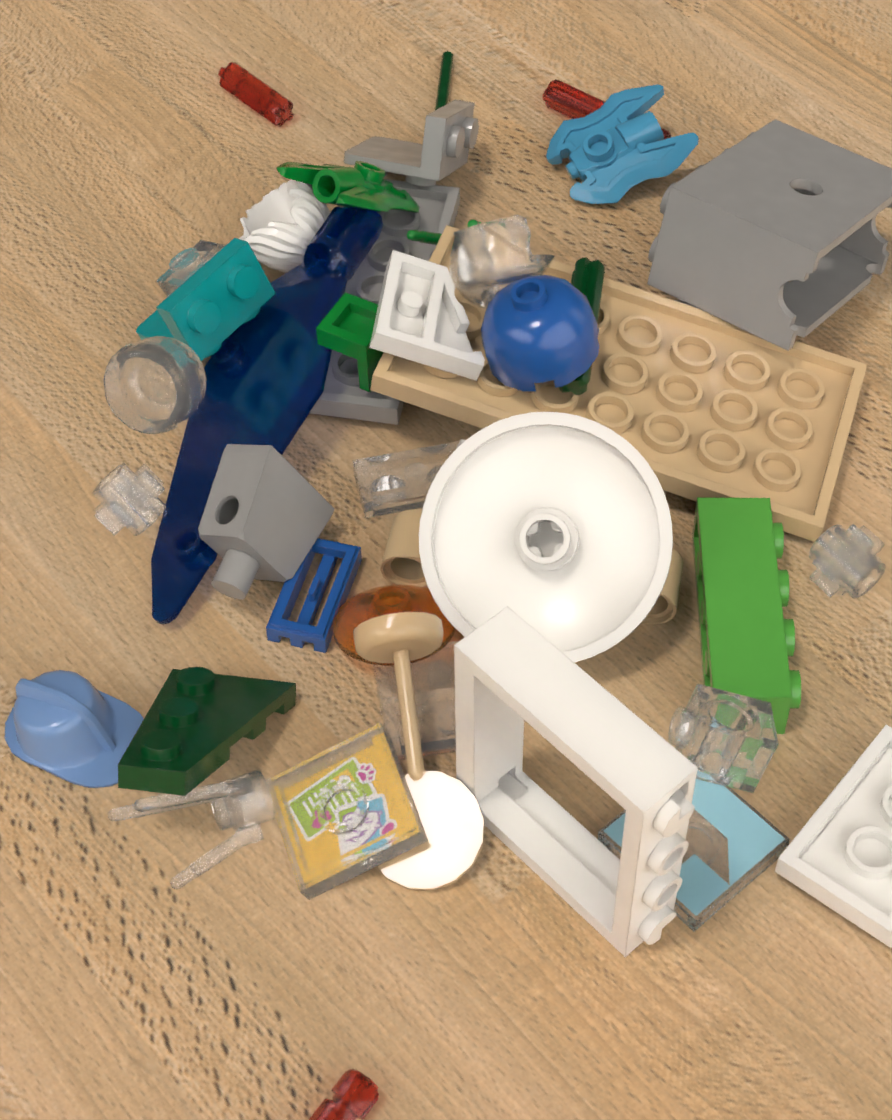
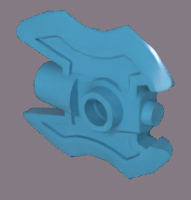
[546,85,699,204]

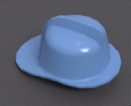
[5,670,144,788]

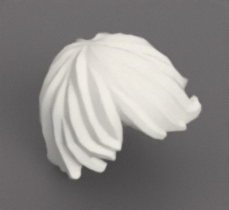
[239,180,332,273]

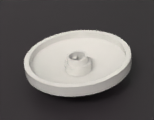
[419,412,673,663]

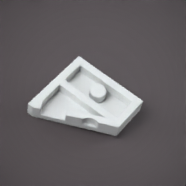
[369,250,485,381]

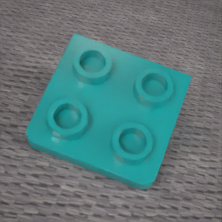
[136,238,276,363]

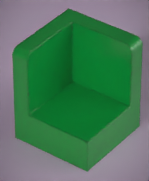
[316,292,384,393]

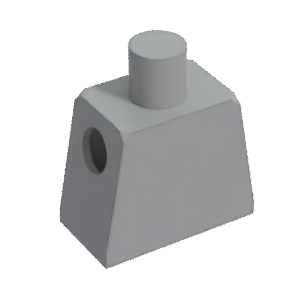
[198,444,334,600]

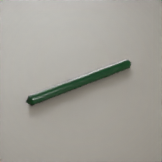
[435,51,454,110]

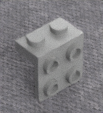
[344,99,479,186]

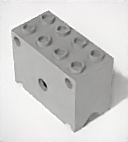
[647,119,892,351]

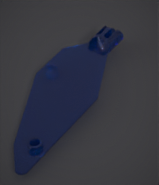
[151,206,383,625]

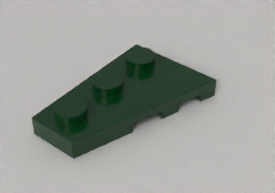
[118,667,296,796]

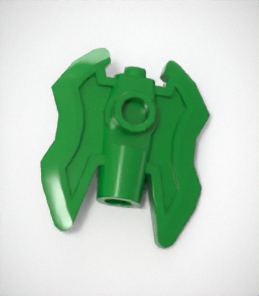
[276,161,420,215]

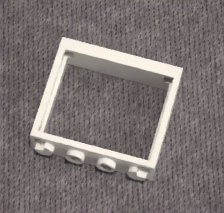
[454,606,698,957]

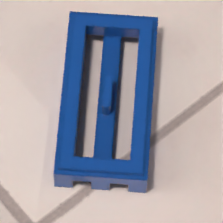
[266,538,362,653]

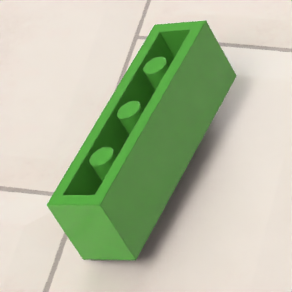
[692,497,801,734]

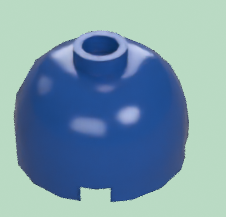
[481,275,600,392]

